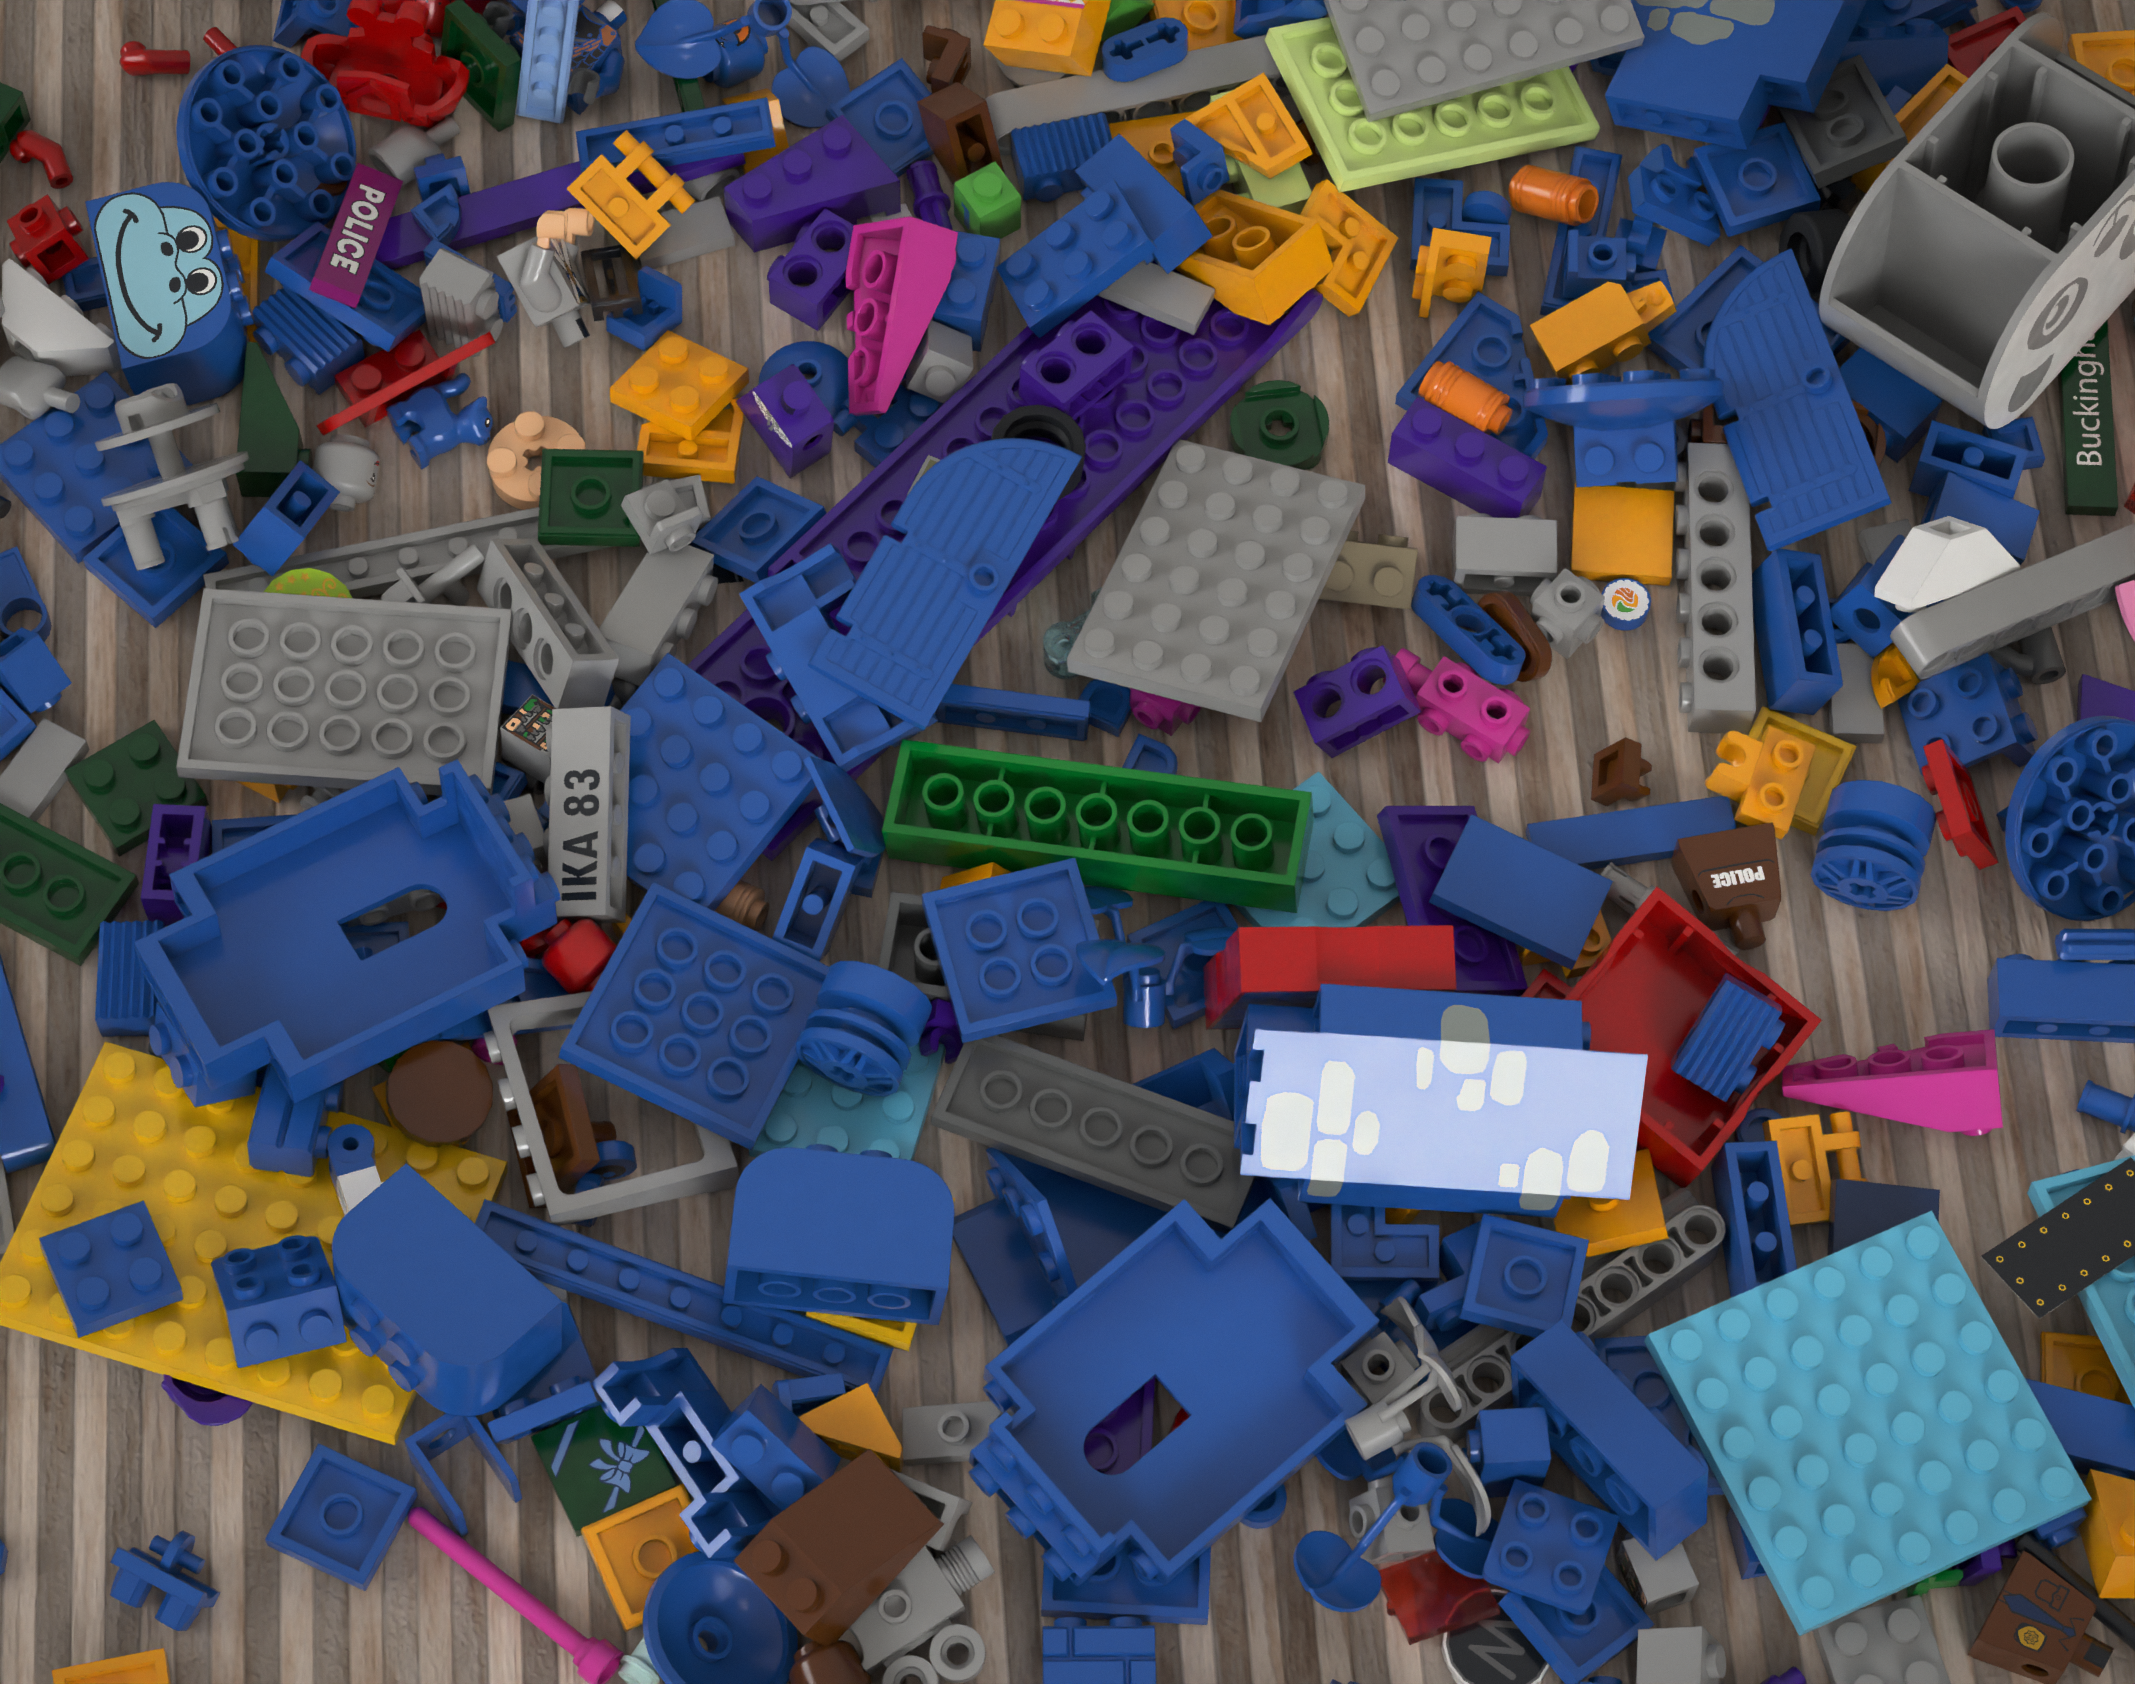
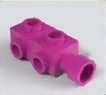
[1382,648,1531,763]

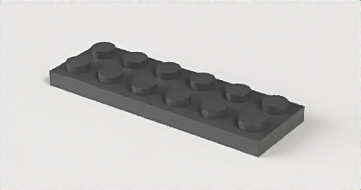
[931,1035,1257,1234]

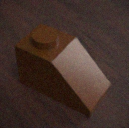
[917,82,1005,186]

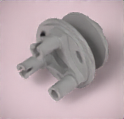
[95,383,250,571]

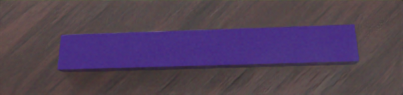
[375,153,746,270]

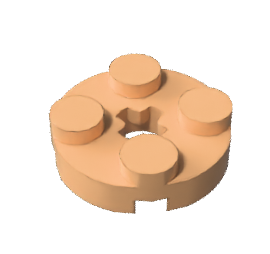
[487,411,586,510]

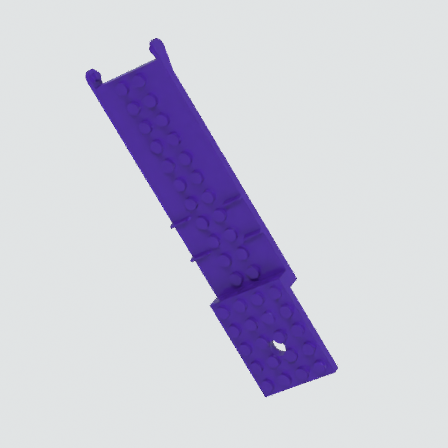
[687,189,1323,861]

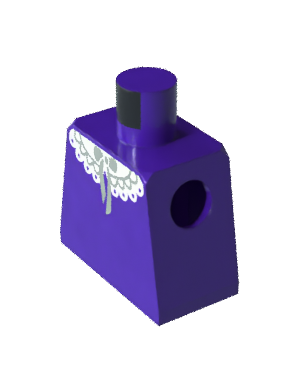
[736,364,834,478]

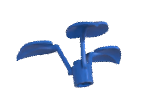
[635,0,850,128]
[1076,886,1237,1028]
[1293,1429,1499,1612]

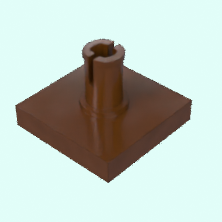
[506,1064,617,1208]

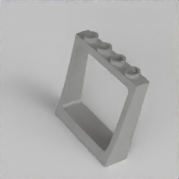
[483,991,739,1226]

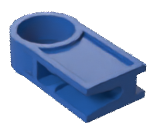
[0,546,52,642]

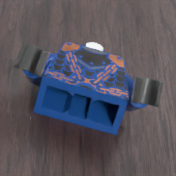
[482,0,627,115]

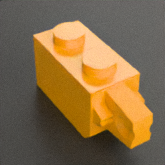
[1530,280,1677,385]

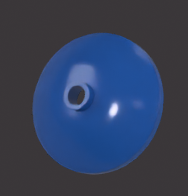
[643,1551,798,1684]

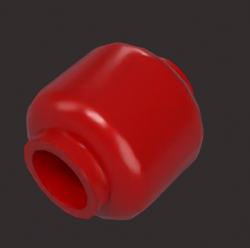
[542,918,617,994]

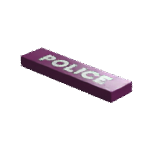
[309,163,403,308]

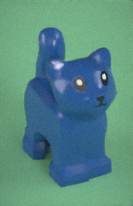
[386,373,494,470]

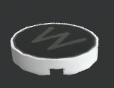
[1441,1589,1550,1684]

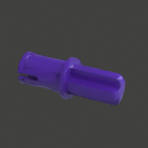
[906,160,953,230]

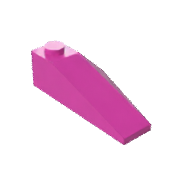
[845,216,958,416]
[1782,1029,2003,1136]

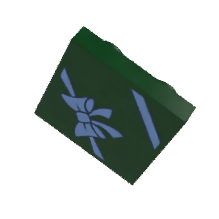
[531,1405,677,1537]

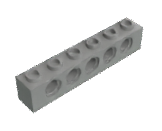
[1673,443,1756,734]

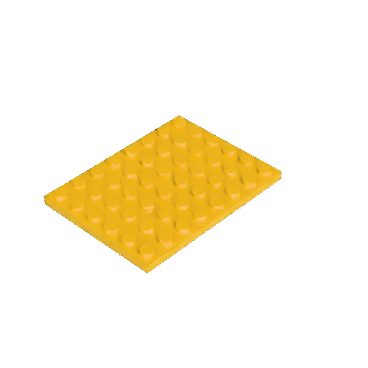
[0,1041,508,1445]

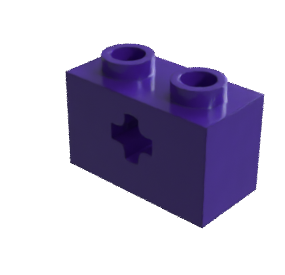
[140,804,212,926]

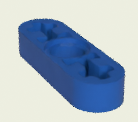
[1411,575,1525,685]

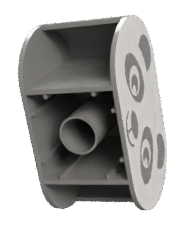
[1819,12,2135,429]

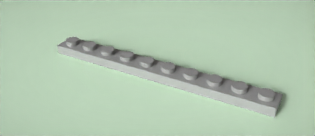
[203,474,711,599]

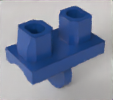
[110,1530,221,1631]

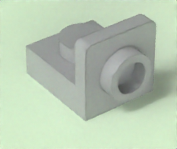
[621,479,704,555]

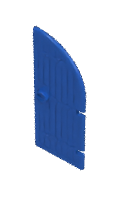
[1703,248,1892,551]
[808,438,1082,731]

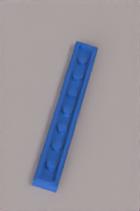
[475,1199,894,1398]

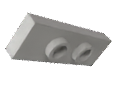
[902,1401,1014,1466]

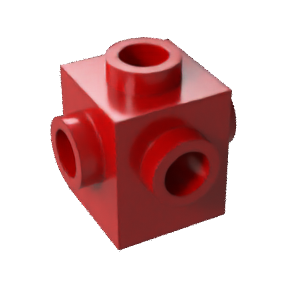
[7,194,89,285]

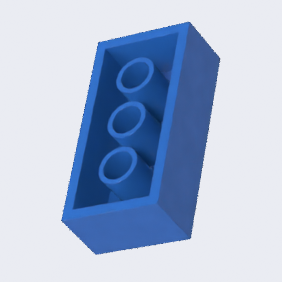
[1510,1319,1709,1561]

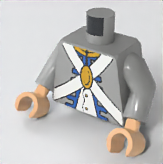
[497,208,595,348]

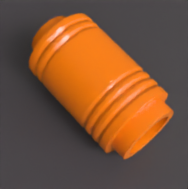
[1508,165,1599,226]
[1418,360,1513,435]

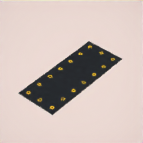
[1981,1157,2135,1319]

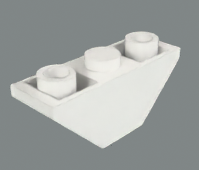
[2,258,122,376]
[1874,516,2020,612]

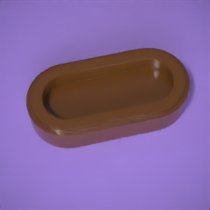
[1477,591,1552,682]

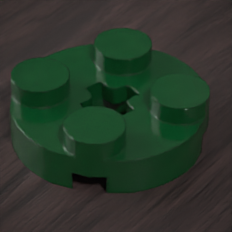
[1229,380,1329,470]

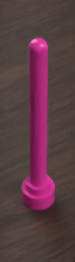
[407,1507,624,1684]

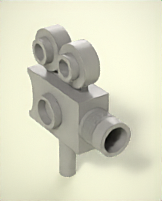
[849,1535,995,1684]

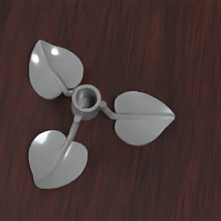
[1344,1296,1491,1537]

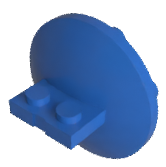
[176,45,356,242]
[1522,368,1724,487]
[1996,715,2135,921]

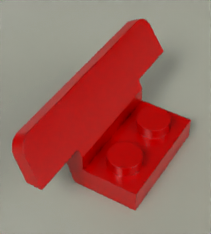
[316,329,496,436]

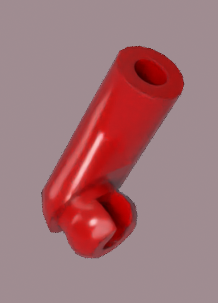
[119,41,190,76]
[9,130,73,189]

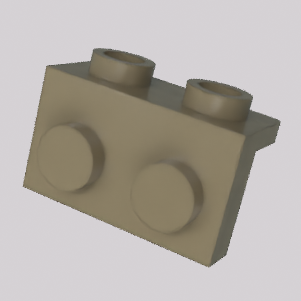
[1319,530,1418,610]

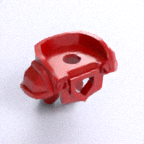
[301,0,470,128]

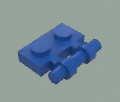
[833,372,944,468]

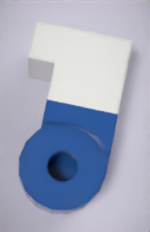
[327,1124,383,1216]

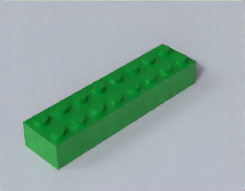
[882,739,1314,913]

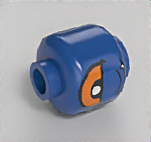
[703,18,768,88]

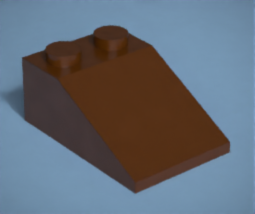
[734,1449,944,1646]

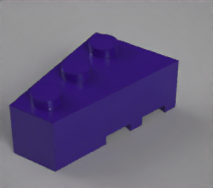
[724,115,901,253]

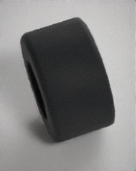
[1778,209,1851,298]

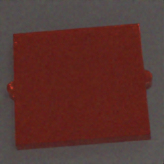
[1378,1551,1500,1645]

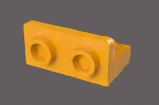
[1412,228,1492,318]

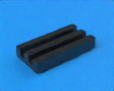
[581,245,643,322]

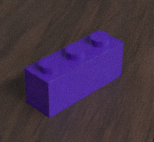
[1387,396,1547,518]

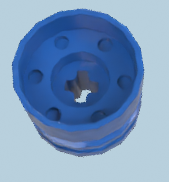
[1810,780,1937,911]
[795,961,932,1096]

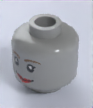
[313,434,380,512]

